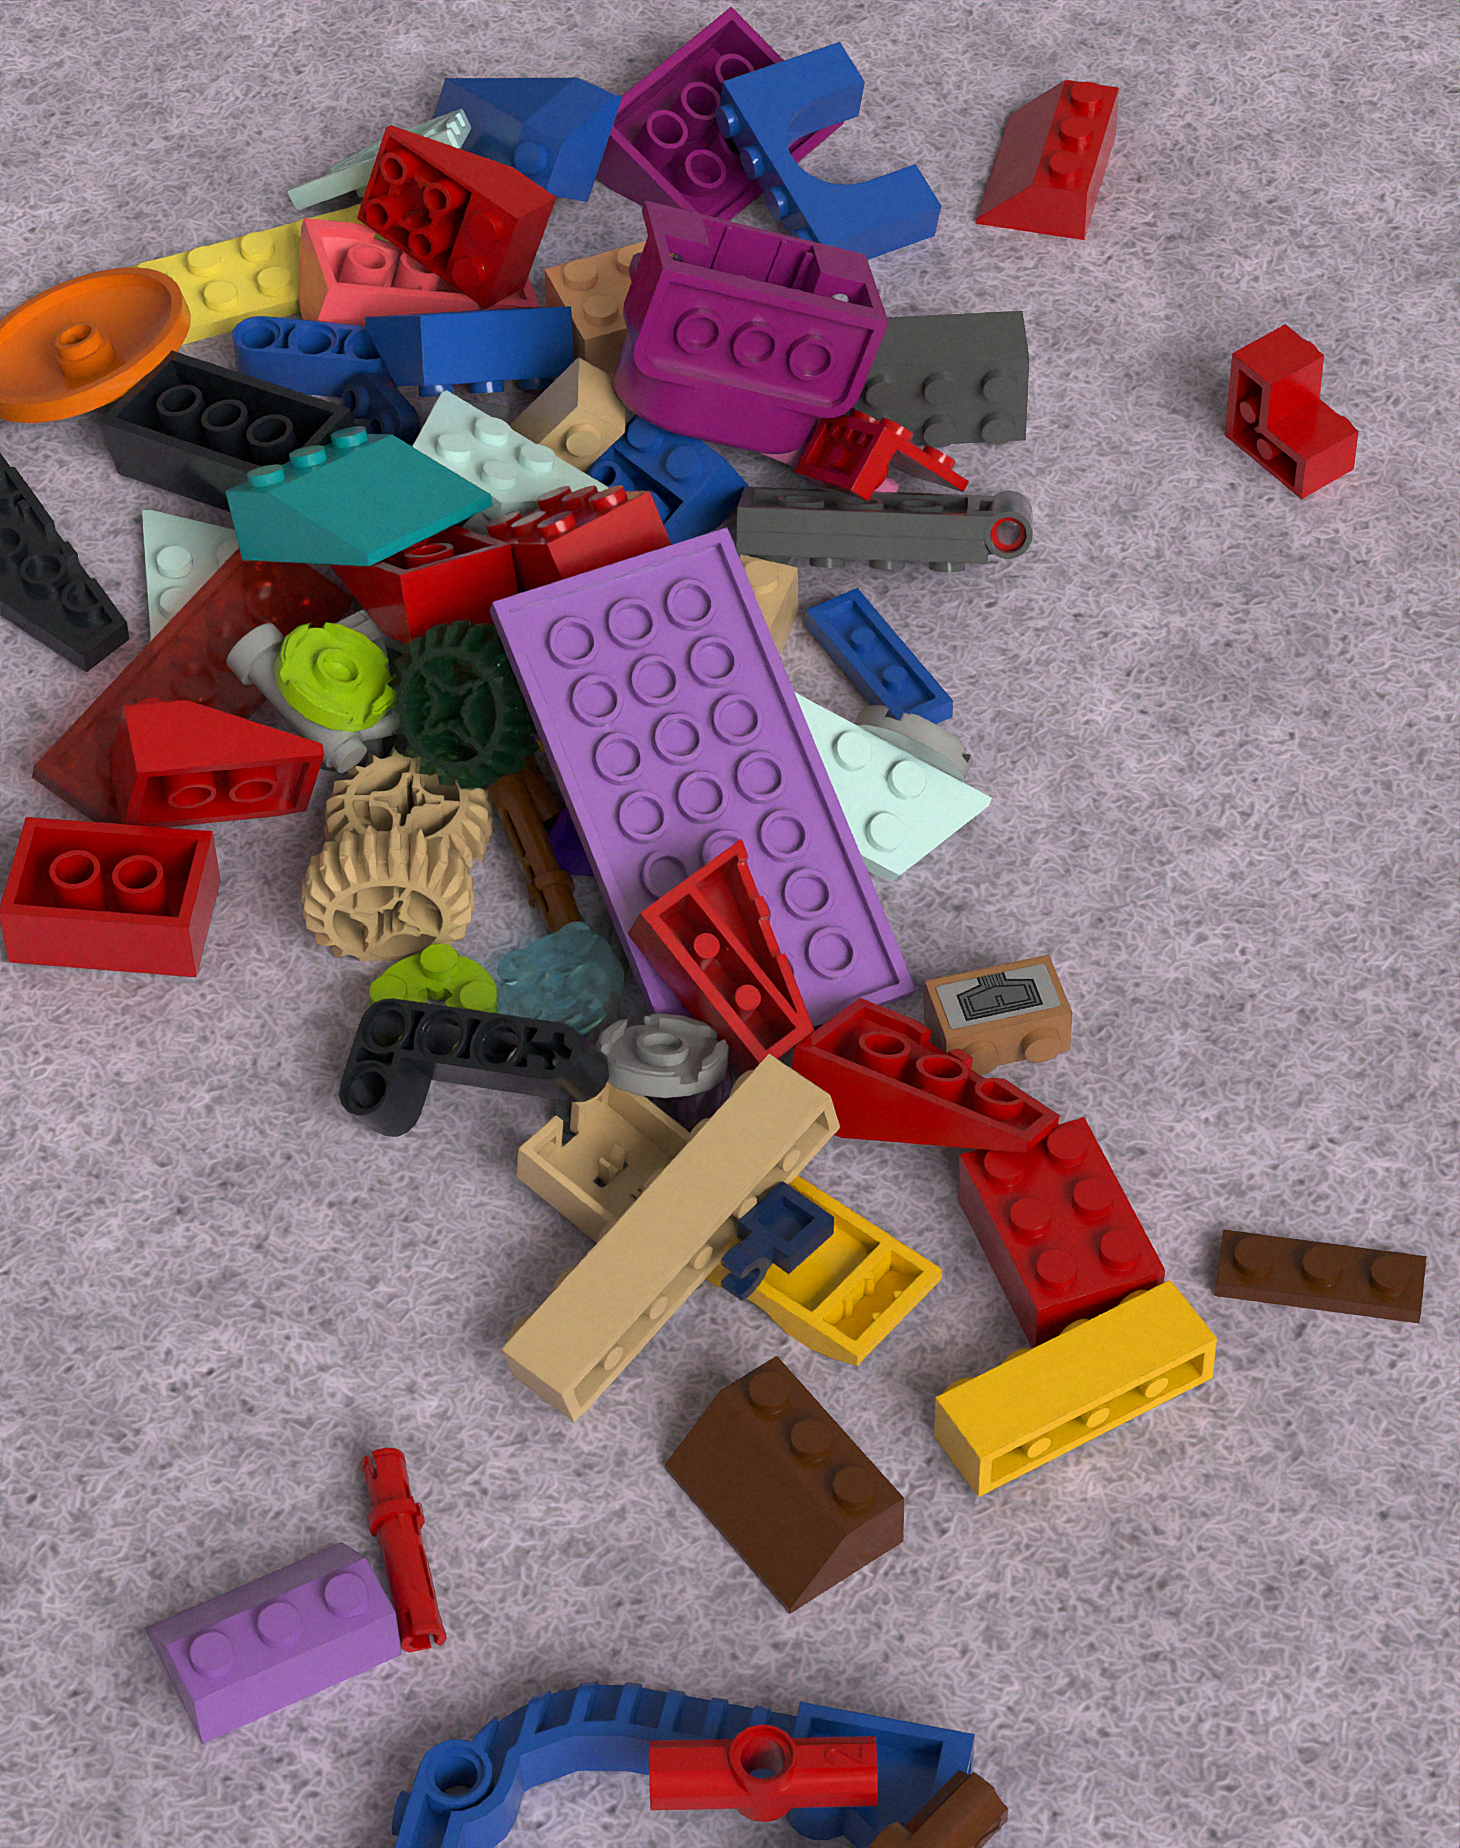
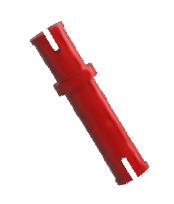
[360,1448,447,1653]

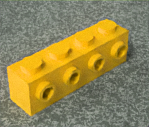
[934,1280,1217,1497]

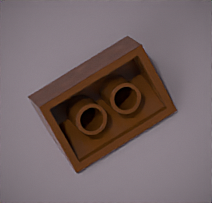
[665,1356,904,1614]

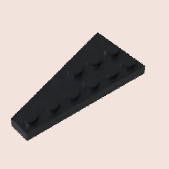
[0,453,130,672]

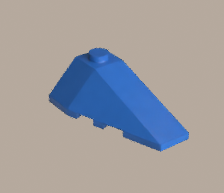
[433,77,623,202]

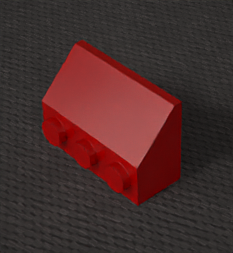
[976,80,1119,240]

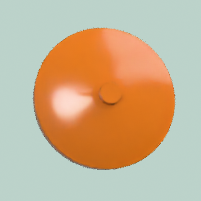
[0,267,191,423]

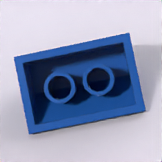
[365,306,574,397]

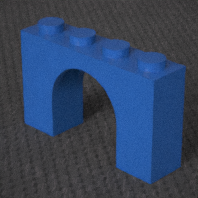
[715,42,942,260]

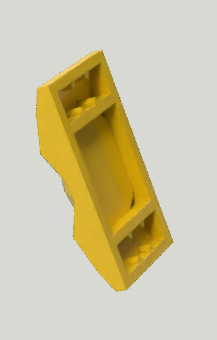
[705,1175,943,1366]

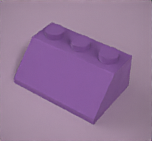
[146,1542,401,1744]

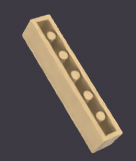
[501,1054,840,1422]

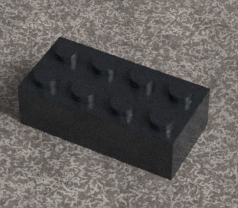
[99,350,356,513]

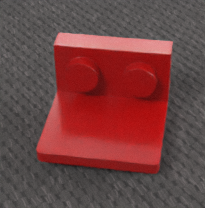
[793,409,969,501]

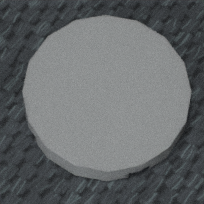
[854,705,973,782]
[596,1013,729,1098]

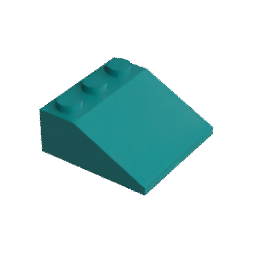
[226,426,493,566]

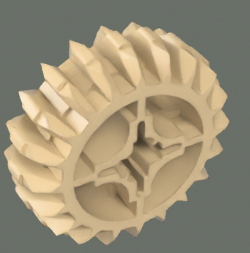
[324,745,493,871]
[301,824,474,962]

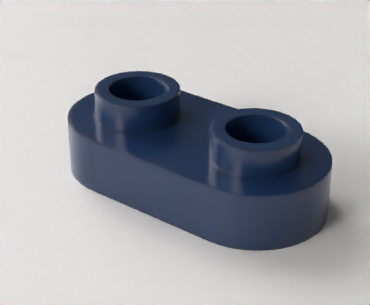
[341,373,420,446]

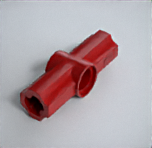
[649,1724,878,1822]

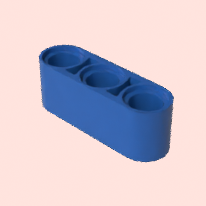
[232,316,398,398]

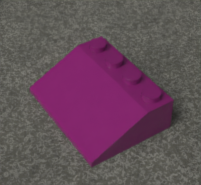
[596,6,844,221]

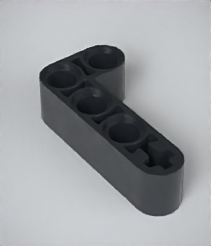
[339,998,609,1137]

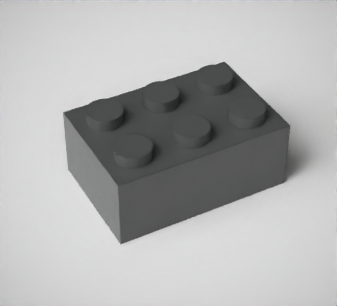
[849,311,1029,448]

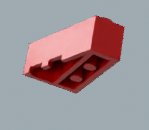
[627,838,814,1076]

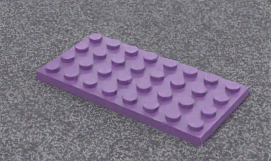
[489,527,916,1031]

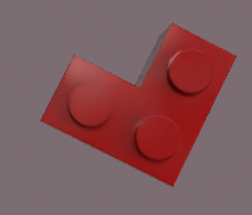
[1225,324,1359,499]

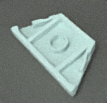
[287,108,471,210]
[412,391,609,520]
[142,510,271,686]
[795,693,992,881]

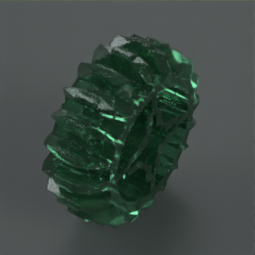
[386,619,540,790]

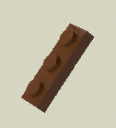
[1215,1229,1427,1324]

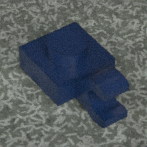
[721,1181,834,1301]

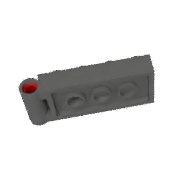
[736,487,1033,572]

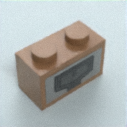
[923,954,1073,1075]

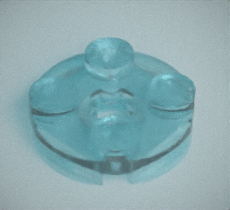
[497,922,624,1035]

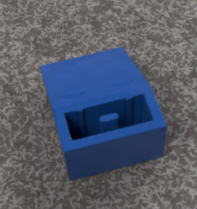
[585,414,749,545]

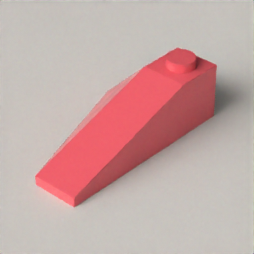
[299,218,540,326]

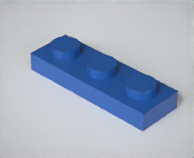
[806,588,953,724]

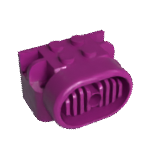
[612,201,889,454]

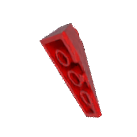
[791,997,1060,1153]

